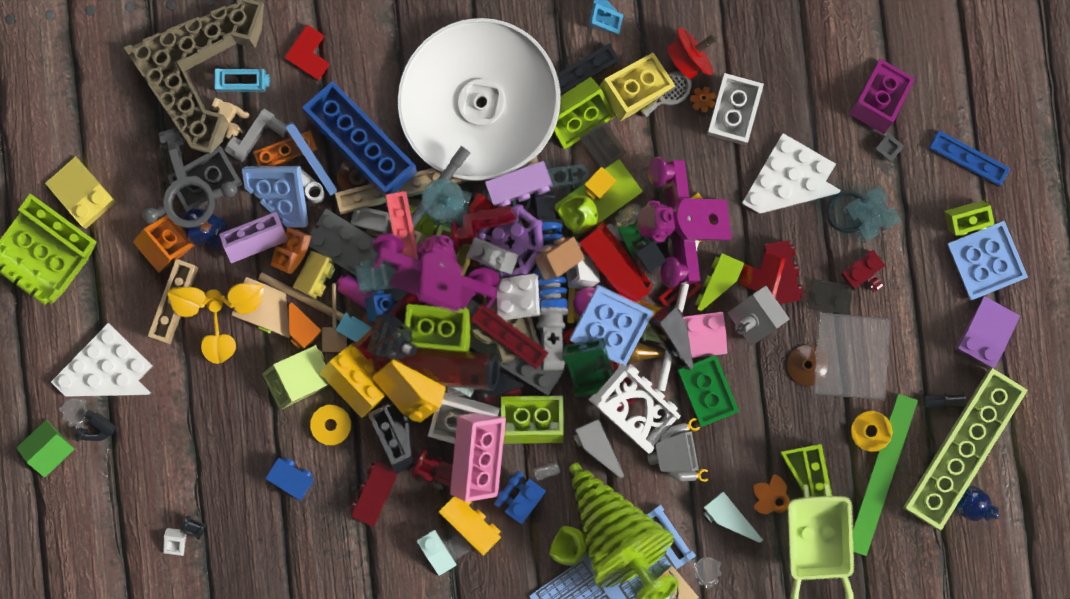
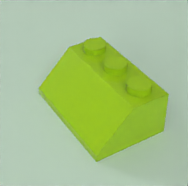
[553,77,616,149]
[405,304,471,351]
[501,396,564,444]

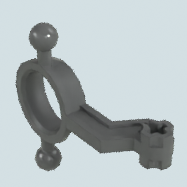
[142,127,237,228]

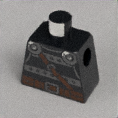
[367,313,417,360]

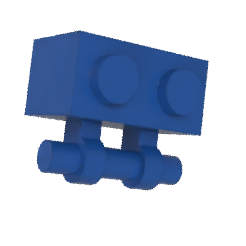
[494,471,546,524]

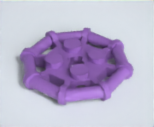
[477,205,544,279]

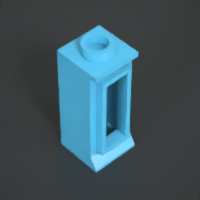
[215,69,270,92]
[336,312,372,342]

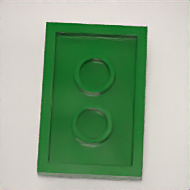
[678,355,739,427]

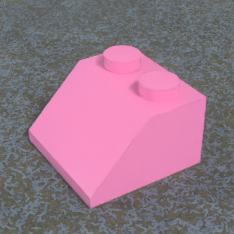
[683,312,727,358]

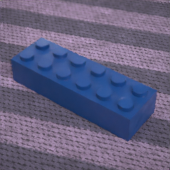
[302,81,417,199]

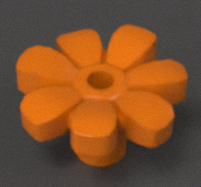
[690,87,716,113]

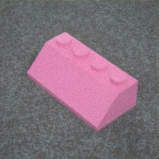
[450,413,506,502]

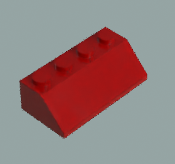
[580,222,653,303]

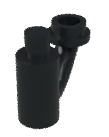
[74,410,117,442]

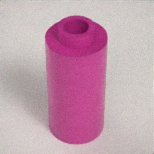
[336,274,376,309]

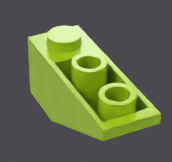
[695,253,744,312]

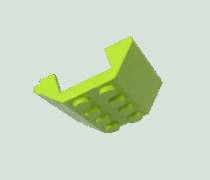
[0,193,96,306]

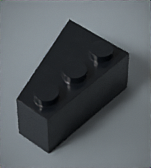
[368,402,414,474]

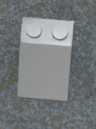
[573,420,624,478]

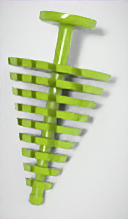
[569,463,679,599]

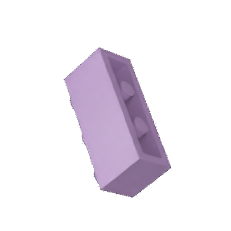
[485,161,553,207]
[219,212,288,263]

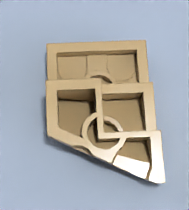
[232,277,291,339]

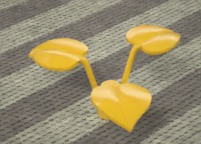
[167,283,263,364]

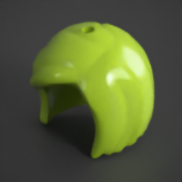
[557,195,598,234]
[549,526,588,566]

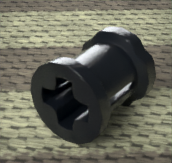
[180,515,207,540]

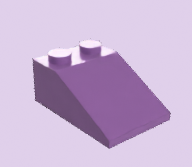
[954,296,1020,369]

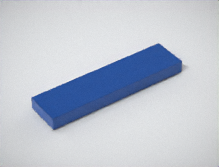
[928,130,1011,187]

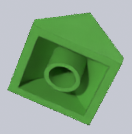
[17,420,75,478]

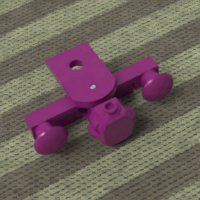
[637,156,732,288]
[373,234,499,313]

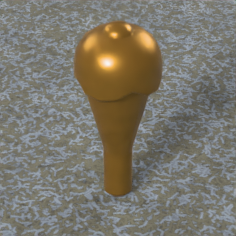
[628,341,666,363]

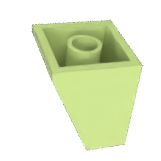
[262,346,330,410]

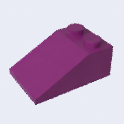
[849,58,915,134]

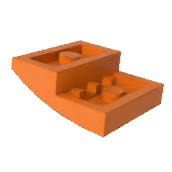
[271,227,312,274]

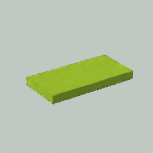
[555,159,643,239]

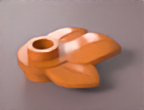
[753,475,790,514]

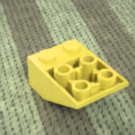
[293,251,336,299]

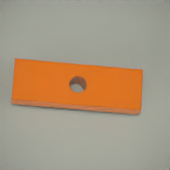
[253,131,318,166]

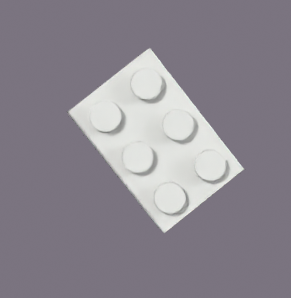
[707,73,764,146]
[428,392,500,444]

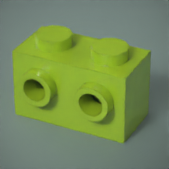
[944,200,994,236]

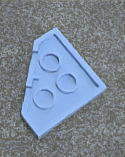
[242,166,309,227]

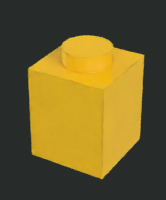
[584,167,616,200]

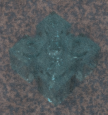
[842,185,902,243]
[355,248,395,294]

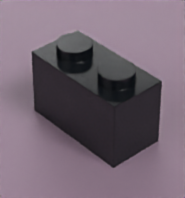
[630,236,667,273]

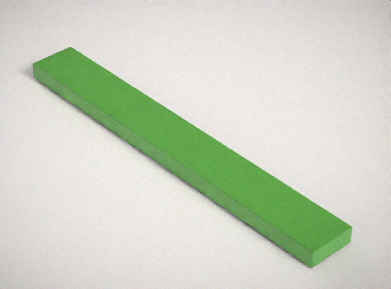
[852,394,918,556]

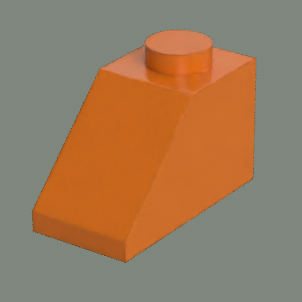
[289,302,322,349]

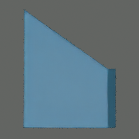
[588,0,623,34]

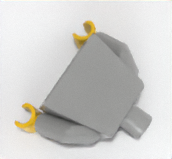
[648,418,708,482]

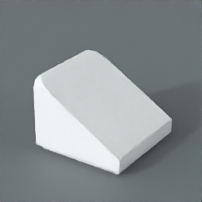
[163,528,187,556]

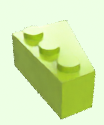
[780,444,832,497]

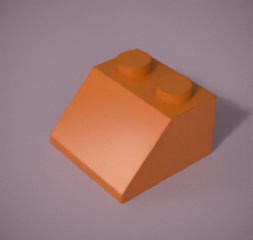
[133,215,195,273]

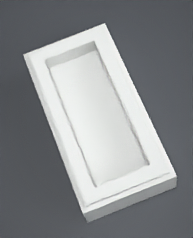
[350,208,391,234]

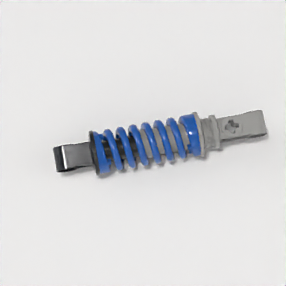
[526,192,569,371]

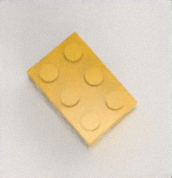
[320,341,387,418]

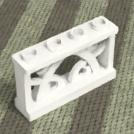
[589,363,680,454]

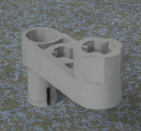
[224,109,288,162]

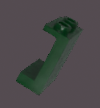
[563,337,614,397]

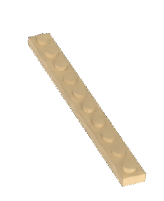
[335,156,538,214]

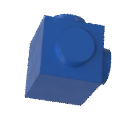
[365,291,395,323]

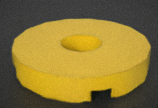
[310,405,351,445]
[851,411,893,452]

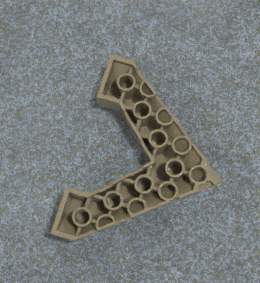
[124,0,264,154]

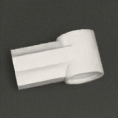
[300,167,325,204]

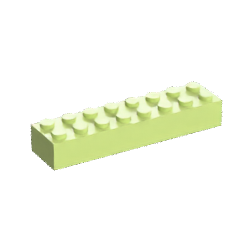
[903,368,1028,530]

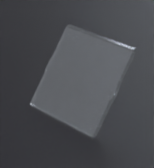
[814,313,890,400]

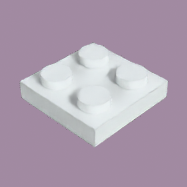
[496,274,540,320]

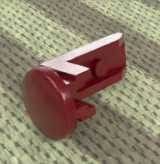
[450,206,516,250]
[412,449,453,487]

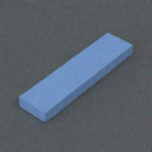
[285,122,337,195]

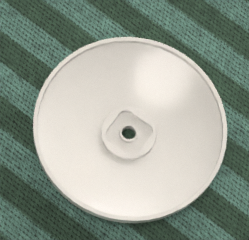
[398,18,560,181]

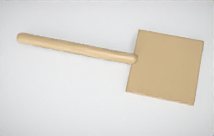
[322,283,347,352]

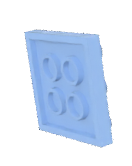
[947,221,1028,301]
[569,285,654,365]

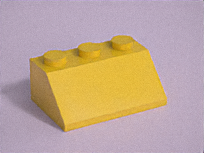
[439,496,501,555]

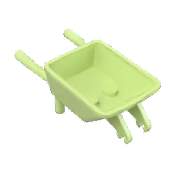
[788,483,854,599]

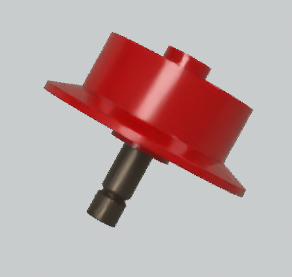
[667,27,716,79]

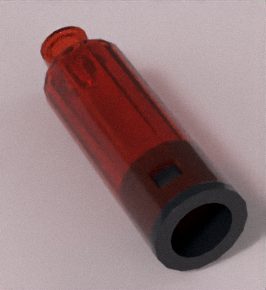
[373,347,500,391]

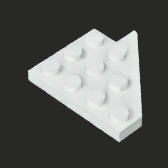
[742,133,841,214]
[51,323,153,397]

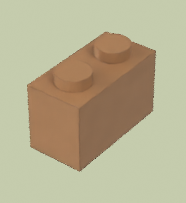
[534,236,585,280]

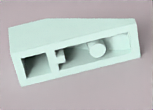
[703,492,762,543]

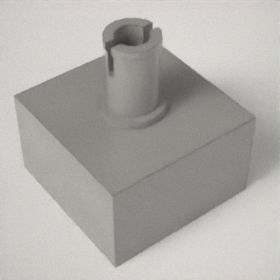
[728,286,790,346]

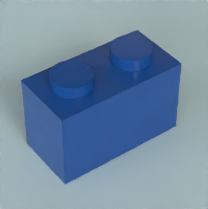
[265,457,315,501]

